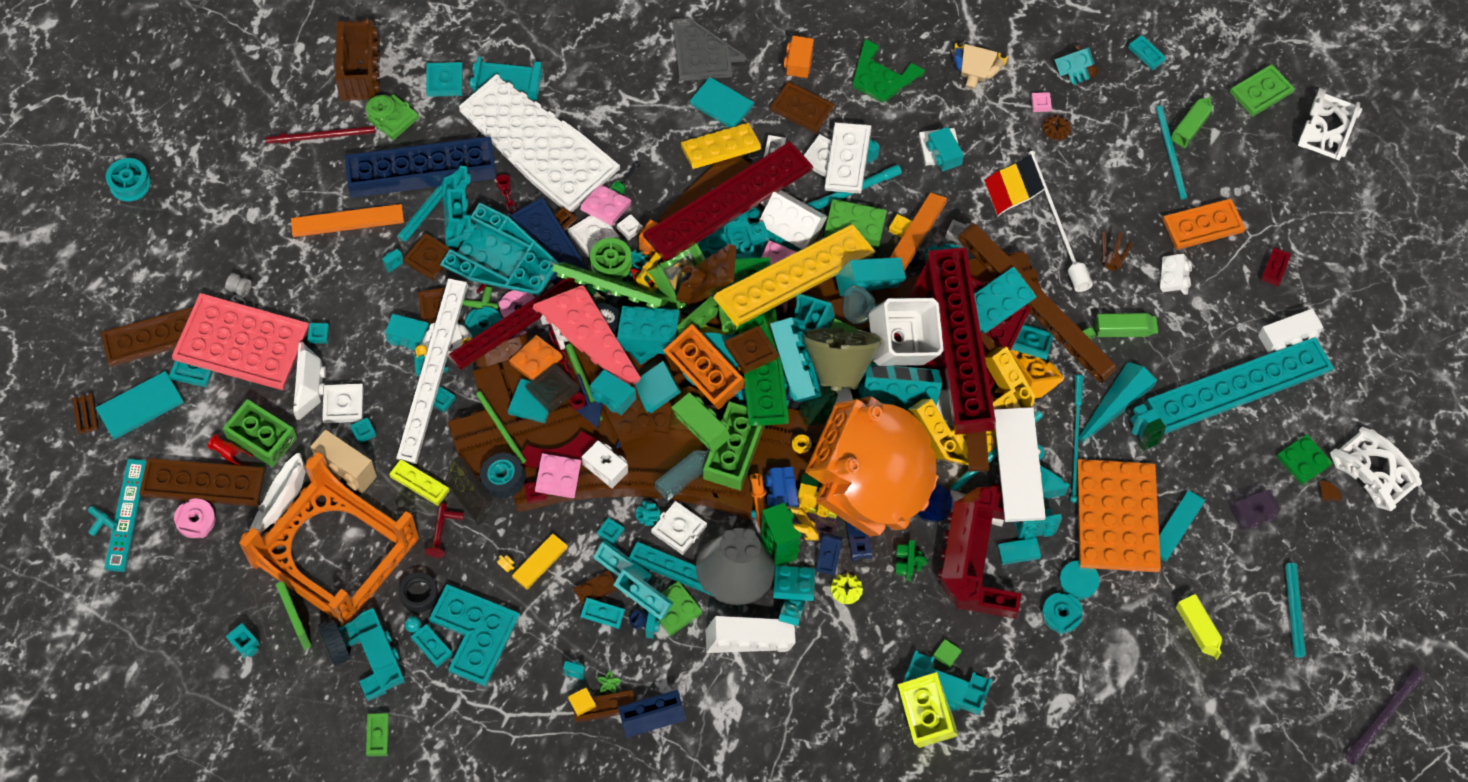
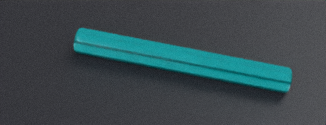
[398,184,443,242]
[1285,563,1306,658]

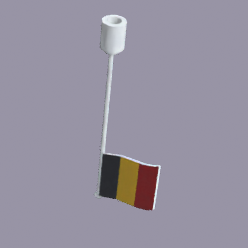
[984,150,1093,292]

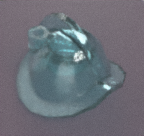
[843,285,879,324]

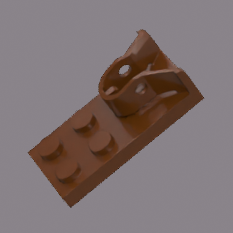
[676,244,736,306]

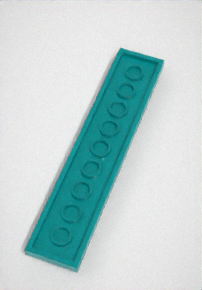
[1146,337,1334,434]

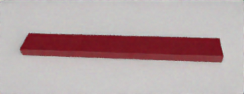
[448,277,581,370]

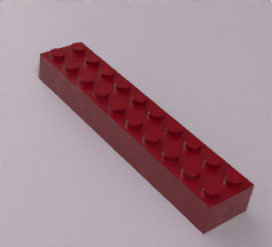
[927,247,996,435]

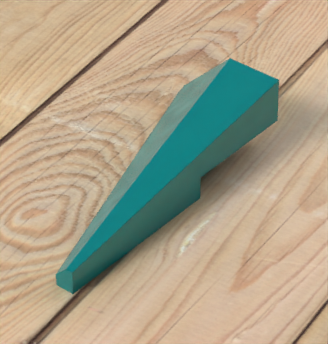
[1078,362,1157,443]

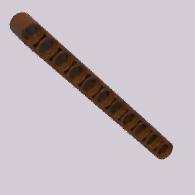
[958,223,1117,383]

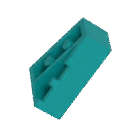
[795,294,835,331]

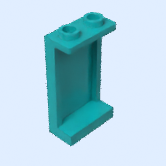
[470,56,543,102]

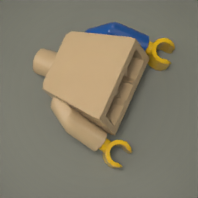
[954,43,1008,89]

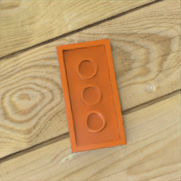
[1163,199,1246,250]

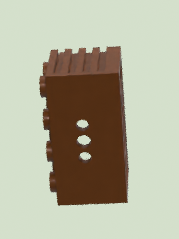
[335,18,380,101]

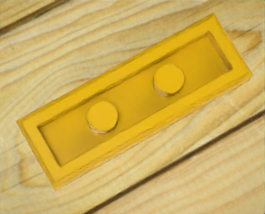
[512,534,568,590]

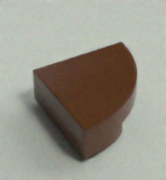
[1319,480,1342,501]

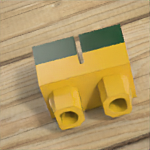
[798,474,831,518]

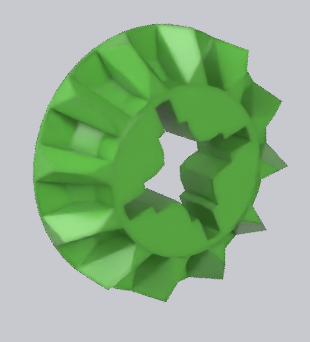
[366,95,396,120]

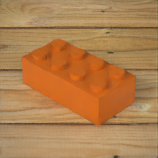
[663,324,745,410]

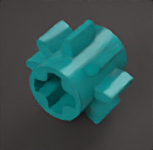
[636,501,660,526]

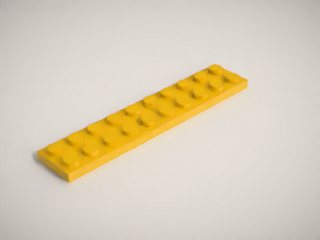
[713,224,876,327]

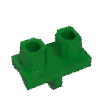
[895,540,928,581]

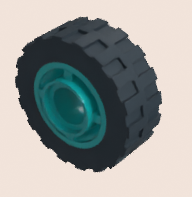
[480,452,526,499]

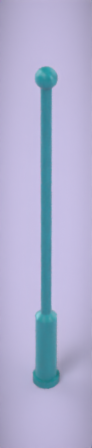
[1070,375,1084,503]

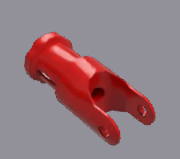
[207,434,253,466]

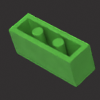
[671,393,731,453]

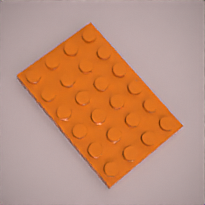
[1077,459,1161,572]

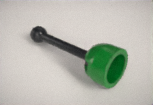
[610,161,640,195]

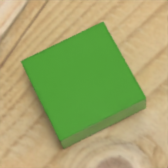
[933,639,962,668]

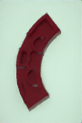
[522,431,598,470]

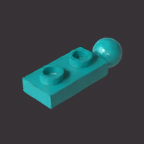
[405,616,453,668]

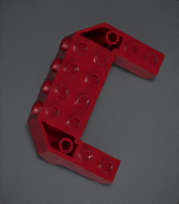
[938,486,1023,619]

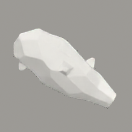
[249,453,306,534]

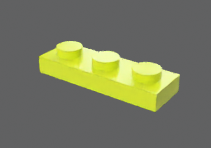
[389,459,449,506]

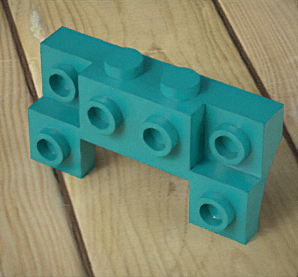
[442,166,474,249]
[712,188,769,253]
[338,608,405,701]
[903,651,993,716]

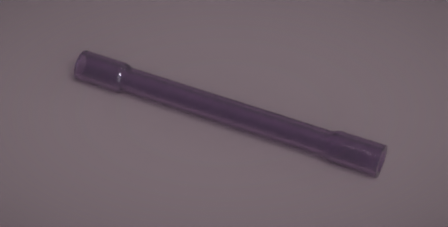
[1345,668,1425,765]

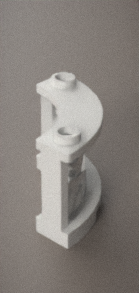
[1298,87,1362,160]
[1330,427,1422,511]

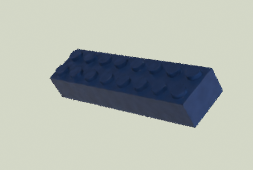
[345,137,497,198]

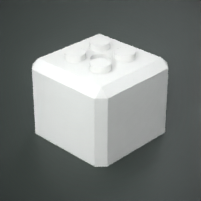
[869,298,944,366]

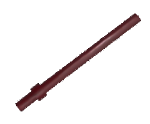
[265,126,376,144]

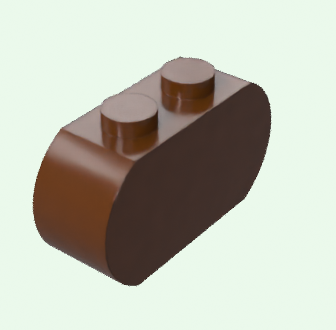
[475,331,529,368]

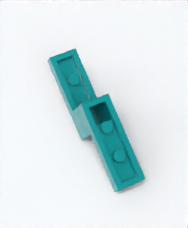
[593,541,673,620]

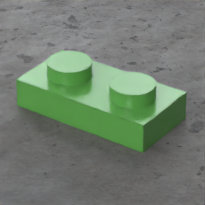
[366,713,389,757]

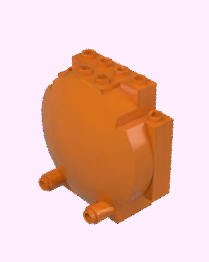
[805,396,939,536]

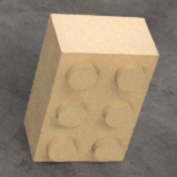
[310,429,377,494]

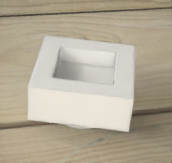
[617,215,643,240]

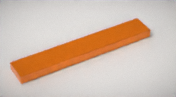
[890,193,947,271]
[291,204,404,237]

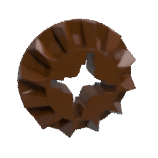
[1042,114,1072,140]

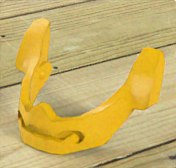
[786,506,819,541]

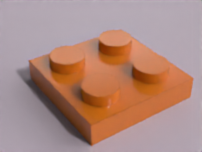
[509,335,563,383]

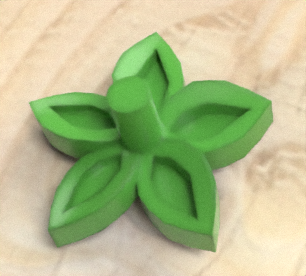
[597,671,622,694]

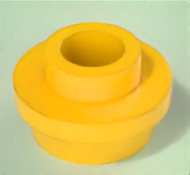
[792,434,812,454]
[497,555,515,572]

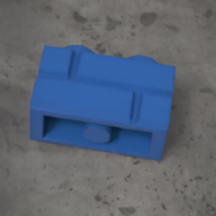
[764,467,799,507]

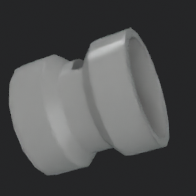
[225,273,252,297]

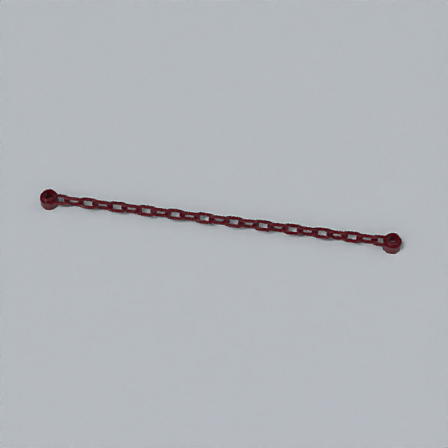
[496,174,586,410]

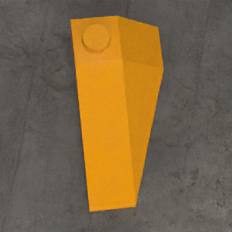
[1010,350,1064,398]

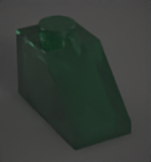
[799,386,838,425]

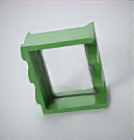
[647,243,705,310]

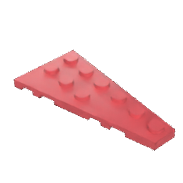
[533,285,641,385]

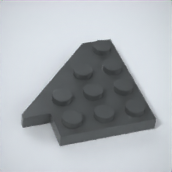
[673,18,746,81]

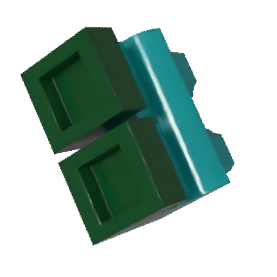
[1130,404,1166,451]

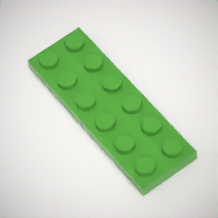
[552,262,669,308]

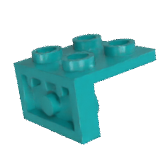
[1014,508,1062,540]

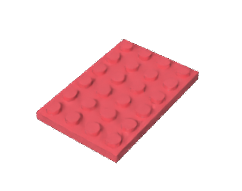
[172,293,309,390]

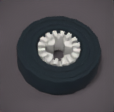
[596,303,621,334]

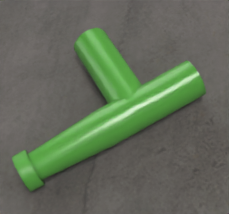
[462,287,498,310]

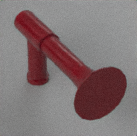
[424,503,464,558]

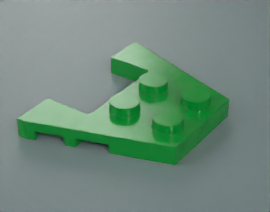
[853,39,925,103]

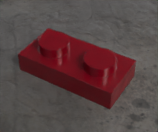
[1261,247,1291,287]

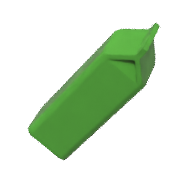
[1171,96,1212,148]
[1095,313,1158,337]

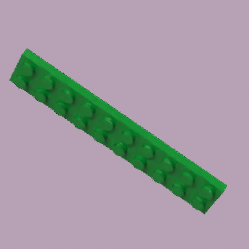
[734,257,789,426]

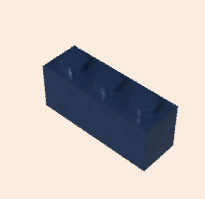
[618,690,686,738]

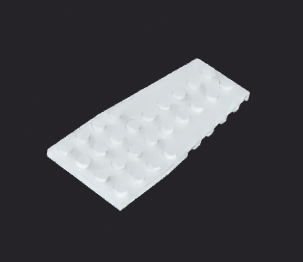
[459,74,620,213]

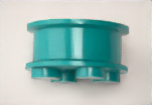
[106,158,151,202]

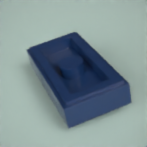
[815,533,843,575]

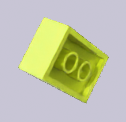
[898,672,958,748]

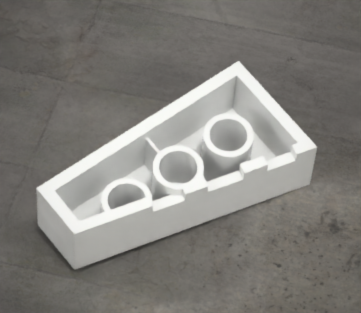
[705,616,795,653]

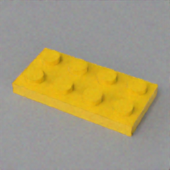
[681,123,761,169]

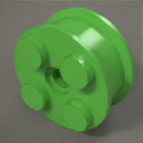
[590,238,632,281]

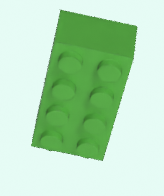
[703,401,765,491]

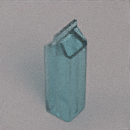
[655,449,710,501]

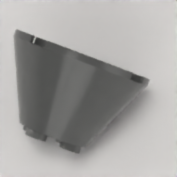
[696,528,775,605]

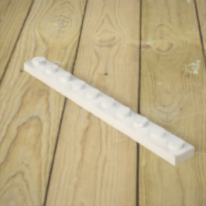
[396,279,468,464]

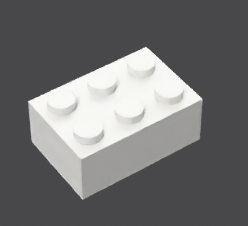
[758,190,827,249]

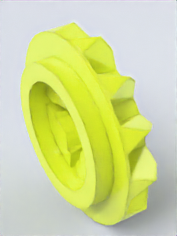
[831,573,863,604]

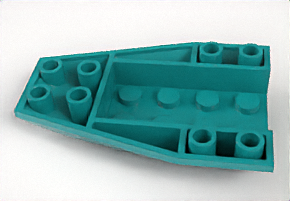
[440,203,558,296]

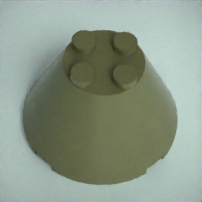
[803,328,882,391]

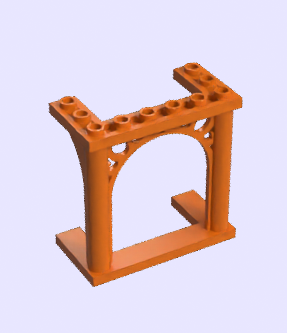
[239,452,419,627]

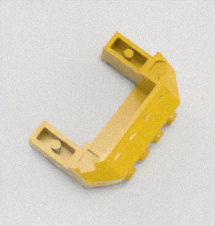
[907,347,1035,465]

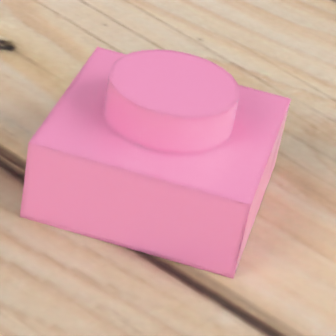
[1031,93,1052,112]

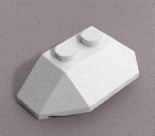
[293,342,326,420]

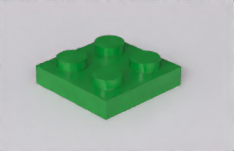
[1277,434,1333,486]

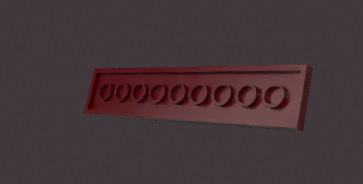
[643,141,813,261]

